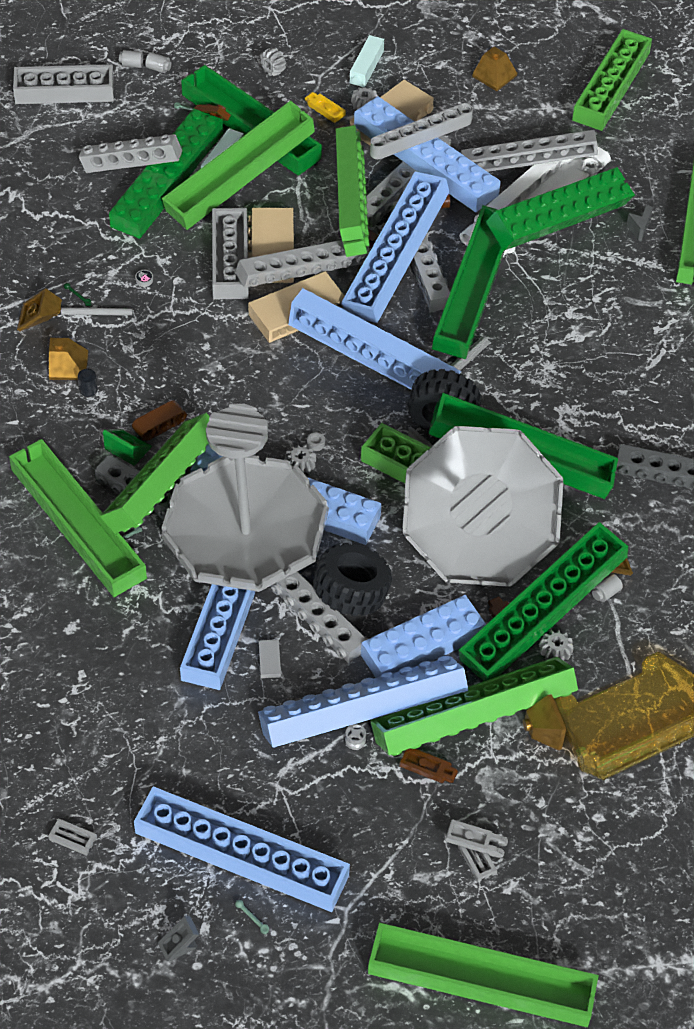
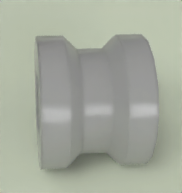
[345,724,366,750]

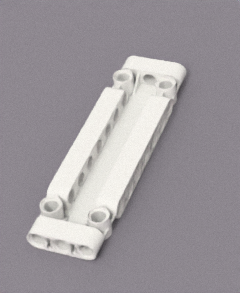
[459,146,611,257]

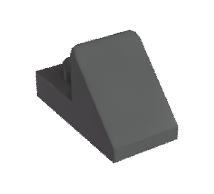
[627,205,653,242]
[158,916,200,961]

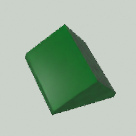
[103,429,152,466]

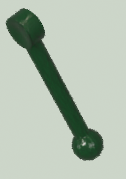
[64,283,91,306]

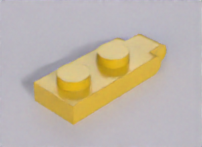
[305,92,346,123]

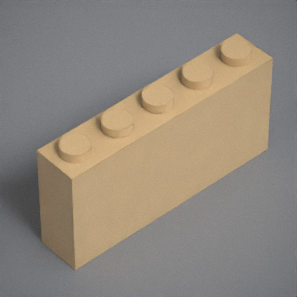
[350,80,434,145]
[248,208,294,283]
[248,271,345,343]

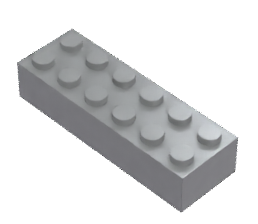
[13,65,114,104]
[212,208,249,299]

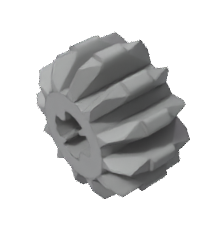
[260,48,286,76]
[351,87,378,110]
[284,444,316,474]
[539,630,574,661]

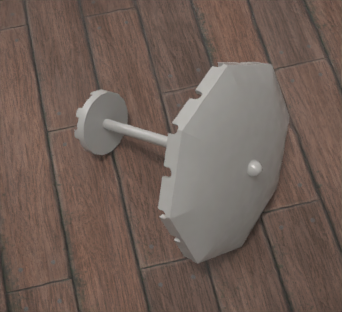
[161,404,329,592]
[403,426,563,586]

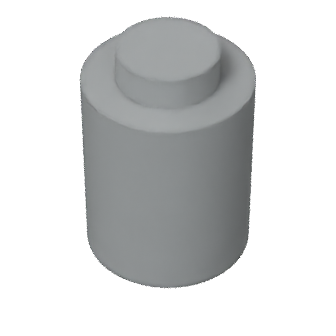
[119,50,143,68]
[145,52,171,73]
[592,573,623,602]

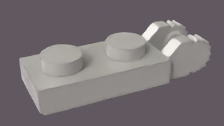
[445,819,508,858]

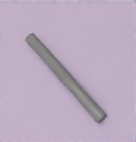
[61,307,133,316]

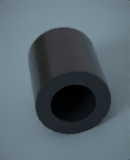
[78,369,98,397]

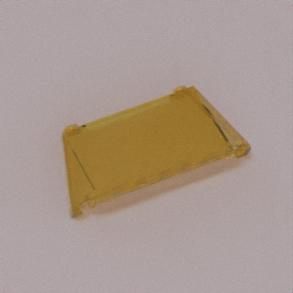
[555,652,694,780]

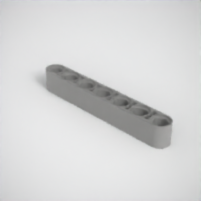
[370,103,473,159]

